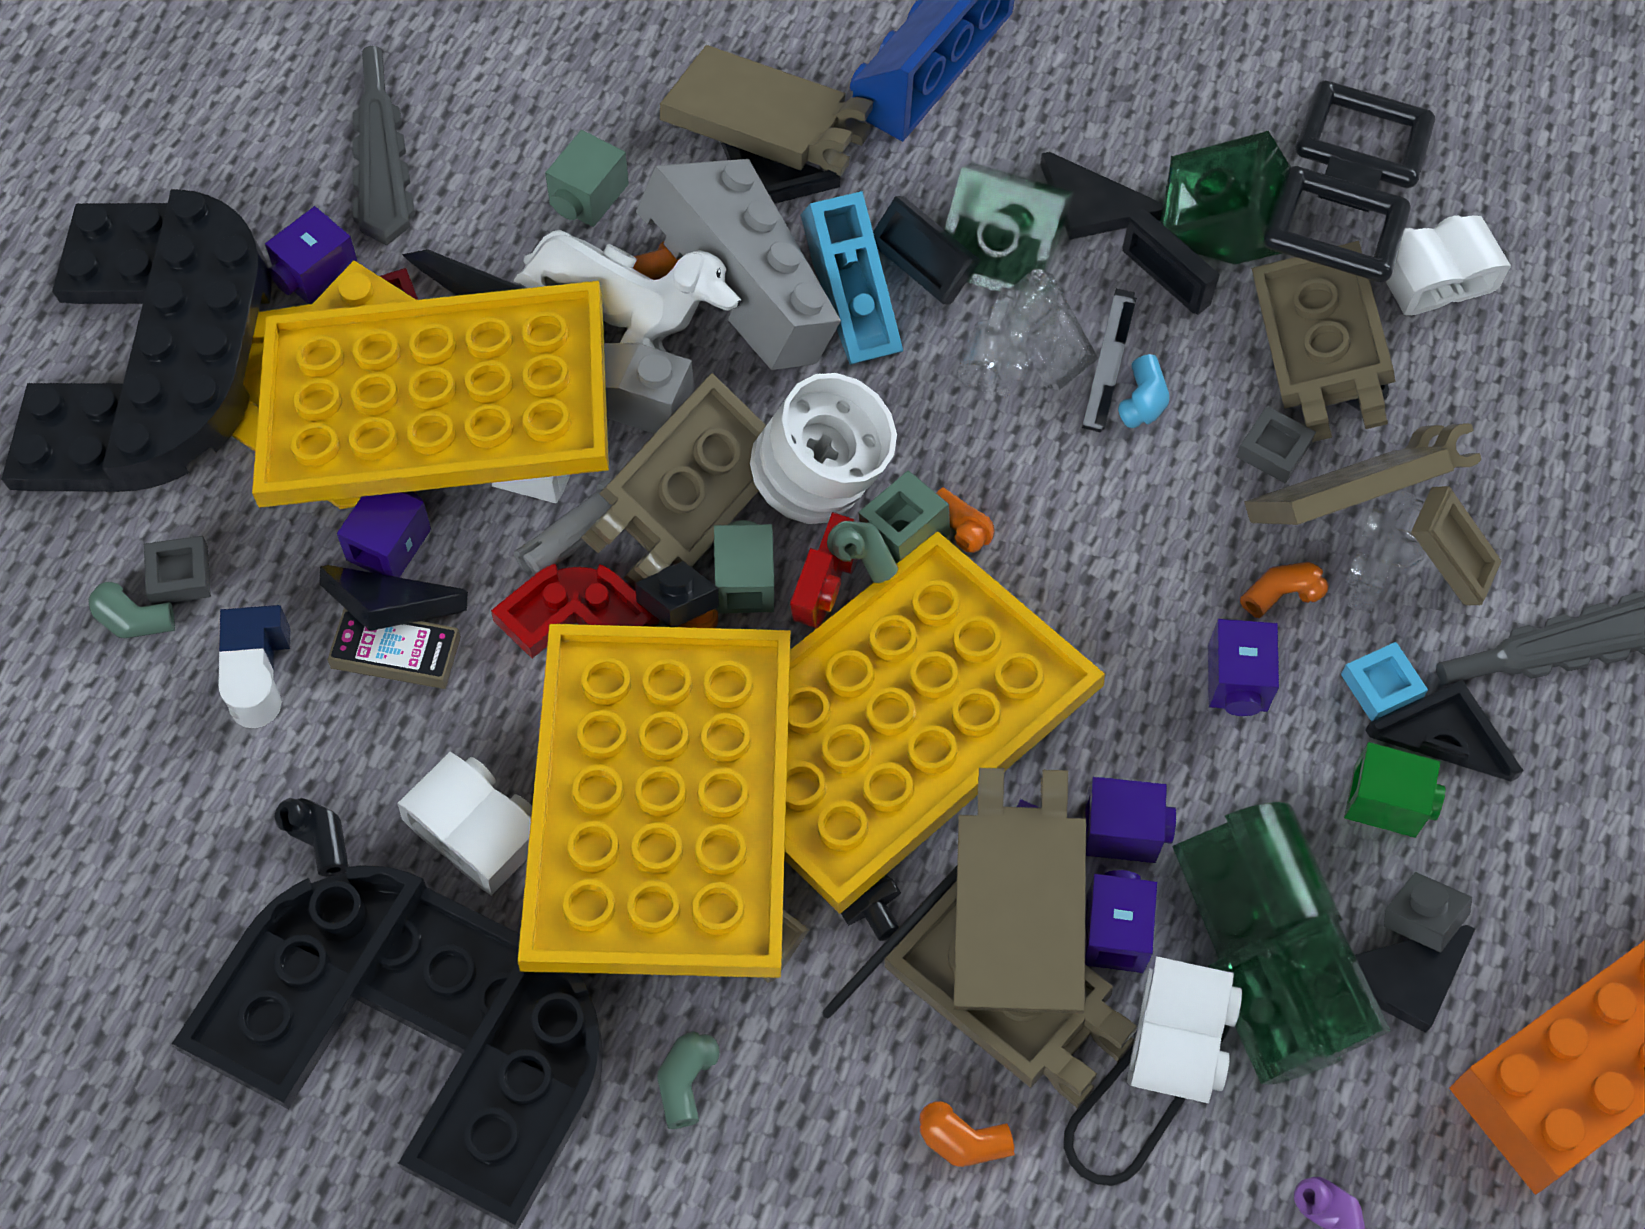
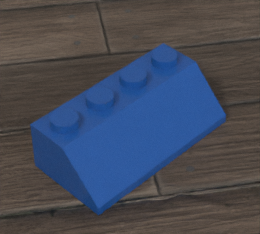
[850,0,1014,142]

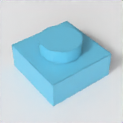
[1341,642,1428,722]

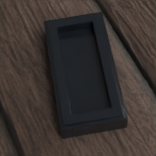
[873,196,981,304]
[1122,207,1220,315]

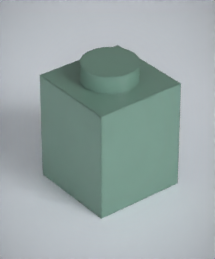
[545,130,629,227]
[714,520,774,614]

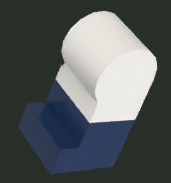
[218,605,291,728]

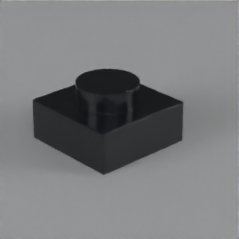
[635,561,719,627]

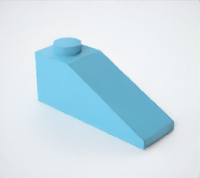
[800,191,903,365]

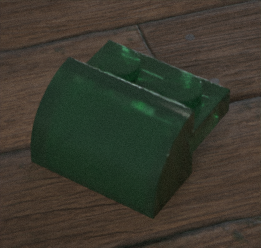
[1172,802,1343,963]
[1208,912,1391,1085]

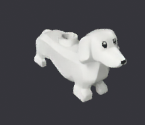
[514,230,742,352]

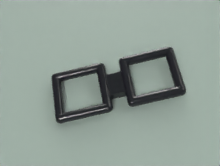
[1263,80,1435,282]

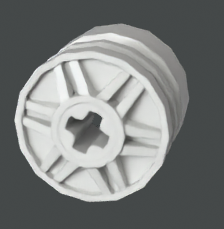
[750,373,897,524]

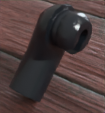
[274,798,349,877]

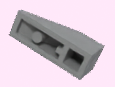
[604,343,694,434]

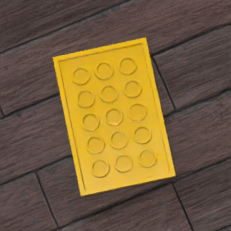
[252,281,609,508]
[784,531,1105,914]
[518,624,791,978]

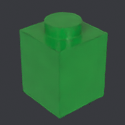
[1344,742,1446,838]

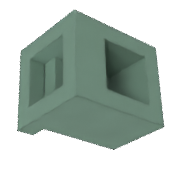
[858,470,950,564]

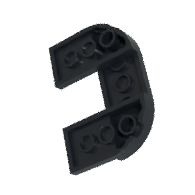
[1,189,272,492]
[172,865,603,1229]

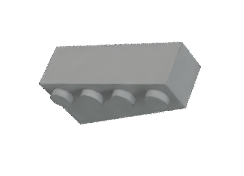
[636,159,841,370]

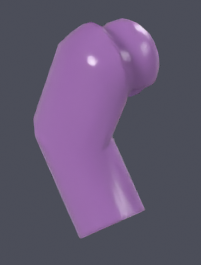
[1294,1177,1365,1229]

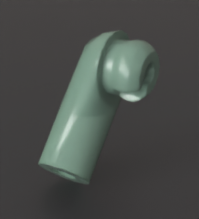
[827,521,898,583]
[88,582,175,639]
[657,1031,720,1129]

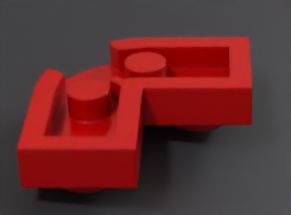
[790,512,858,628]
[491,564,659,659]

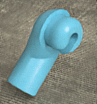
[1118,354,1169,428]

